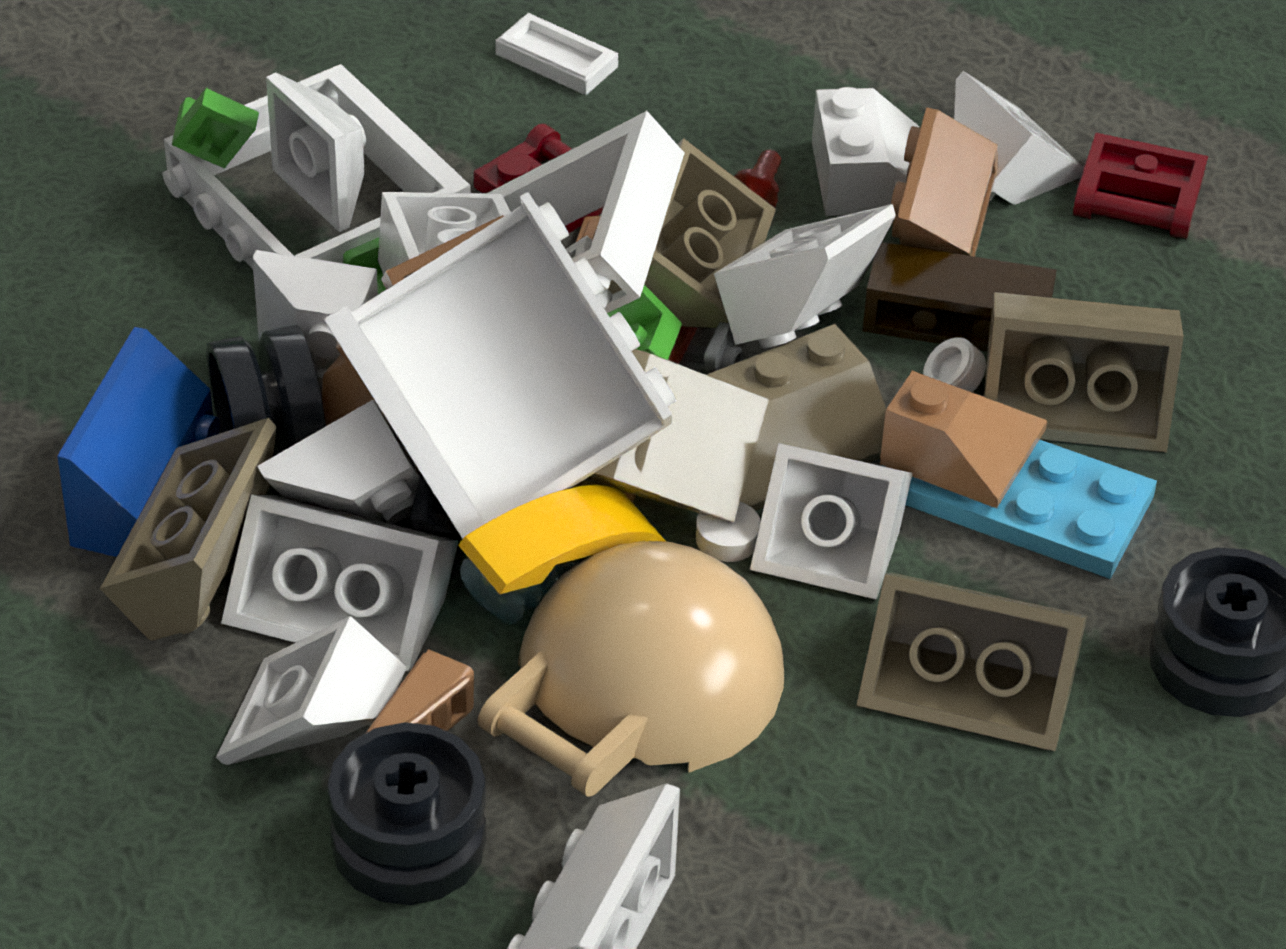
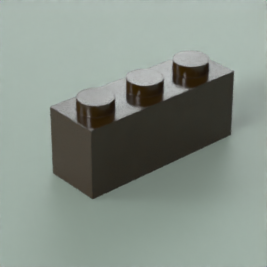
[862,242,1057,351]

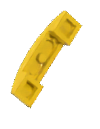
[458,485,666,594]

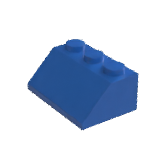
[57,327,220,557]

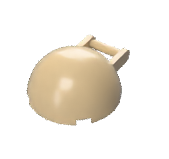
[478,541,784,797]

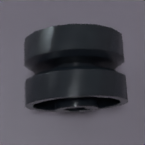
[206,325,326,457]
[1150,547,1286,717]
[327,722,486,905]

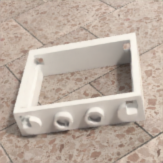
[162,64,471,269]
[486,111,684,313]

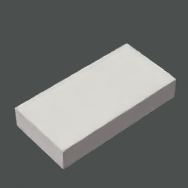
[496,13,618,95]

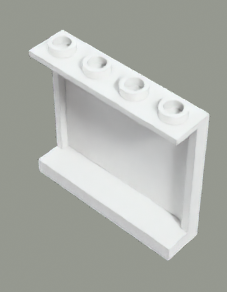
[324,192,676,539]

